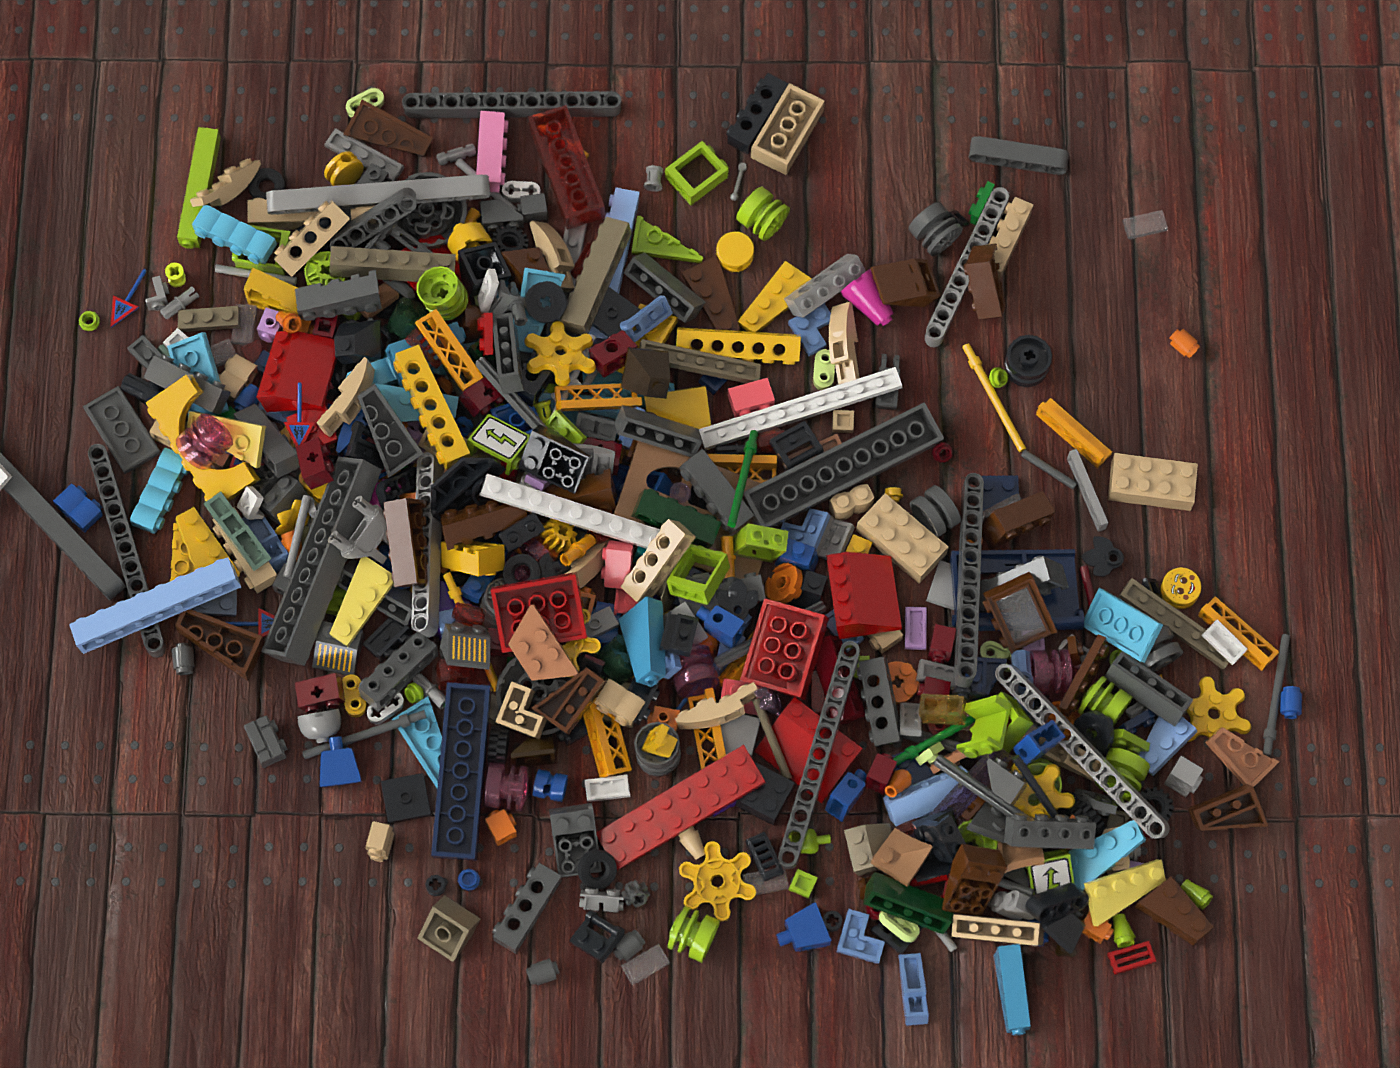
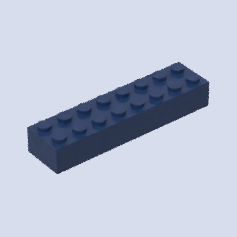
[431,682,492,861]

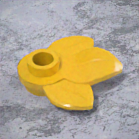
[275,499,310,535]

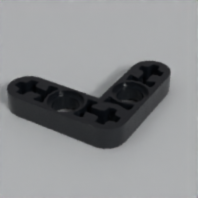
[376,467,417,510]

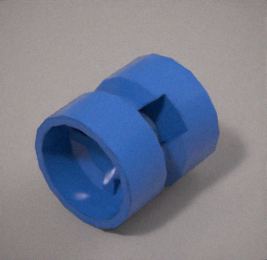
[533,769,568,802]

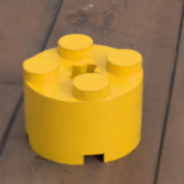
[447,222,493,263]

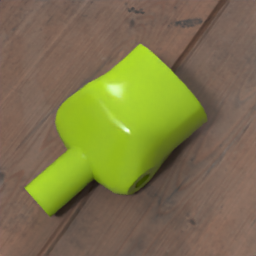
[790,829,831,854]

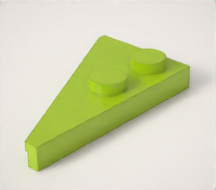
[632,216,703,263]

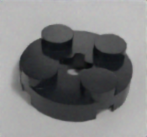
[525,281,567,323]
[1073,710,1114,753]

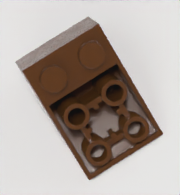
[870,259,941,307]
[942,844,1008,916]

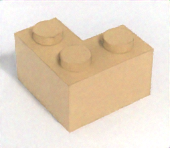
[496,681,547,739]

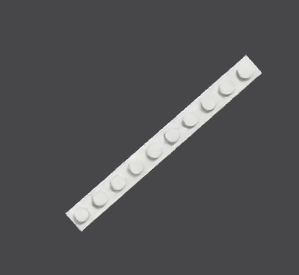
[699,367,902,451]
[480,474,670,549]

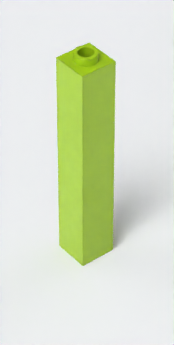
[177,127,221,249]

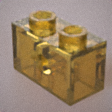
[919,694,967,725]

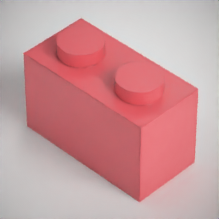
[728,378,775,418]
[601,540,634,589]

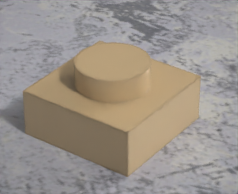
[832,410,854,433]

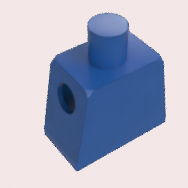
[774,538,819,572]
[696,605,744,649]
[1013,720,1065,766]
[320,736,362,787]
[824,769,867,822]
[776,902,831,952]

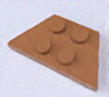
[508,604,579,681]

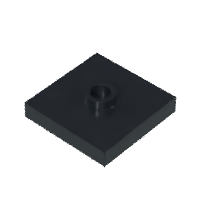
[592,287,641,337]
[381,773,431,824]

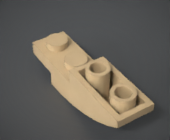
[190,158,261,207]
[530,221,575,293]
[829,302,859,385]
[317,357,375,437]
[675,682,760,729]

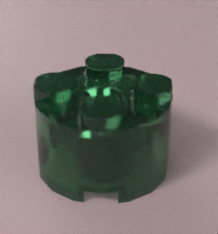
[387,297,431,341]
[595,634,634,685]

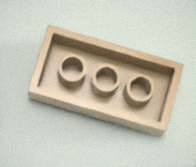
[751,83,825,175]
[1108,453,1198,511]
[856,494,948,584]

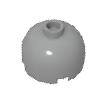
[297,709,341,743]

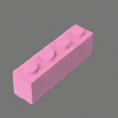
[476,111,508,193]

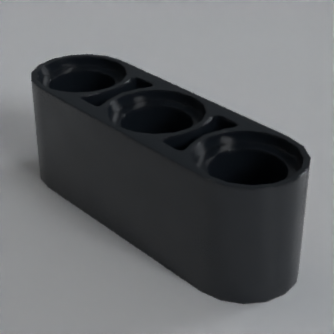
[1025,882,1089,923]

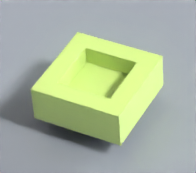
[915,742,945,766]

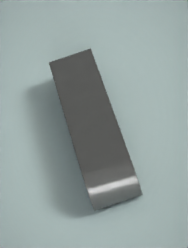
[969,136,1069,175]
[330,188,417,249]

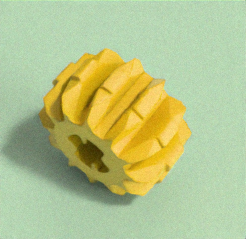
[540,518,577,554]

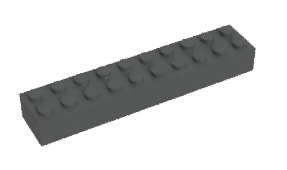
[742,402,944,528]
[261,456,382,666]

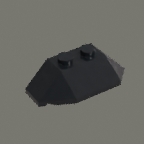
[431,458,506,522]

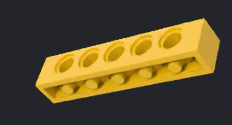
[676,327,801,365]
[393,344,470,470]

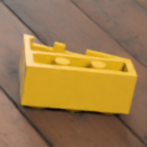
[244,268,298,314]
[441,541,505,577]

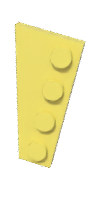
[186,411,266,468]
[330,557,394,647]
[1084,859,1166,926]

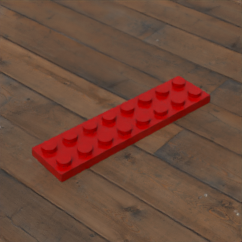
[596,745,766,871]

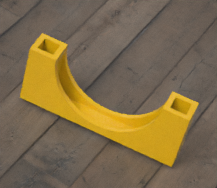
[146,375,260,502]

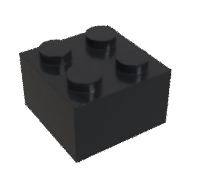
[736,763,795,826]

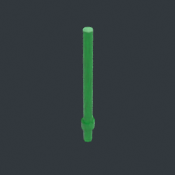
[727,430,758,528]
[894,715,976,766]

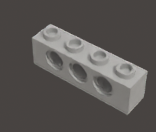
[784,254,866,318]

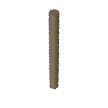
[752,697,792,779]

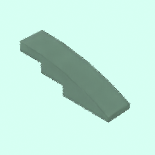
[203,492,272,571]

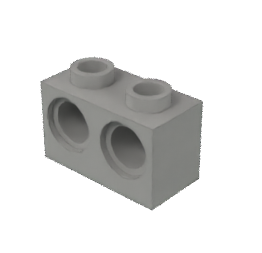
[1164,756,1204,797]

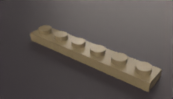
[639,339,761,383]
[1119,578,1229,669]

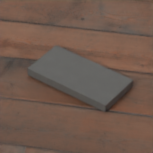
[83,386,161,474]

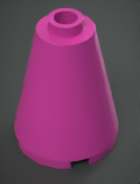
[840,269,894,326]

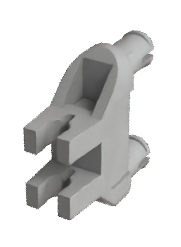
[328,496,389,565]

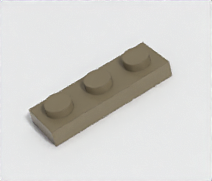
[178,306,240,332]

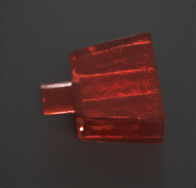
[435,659,478,690]

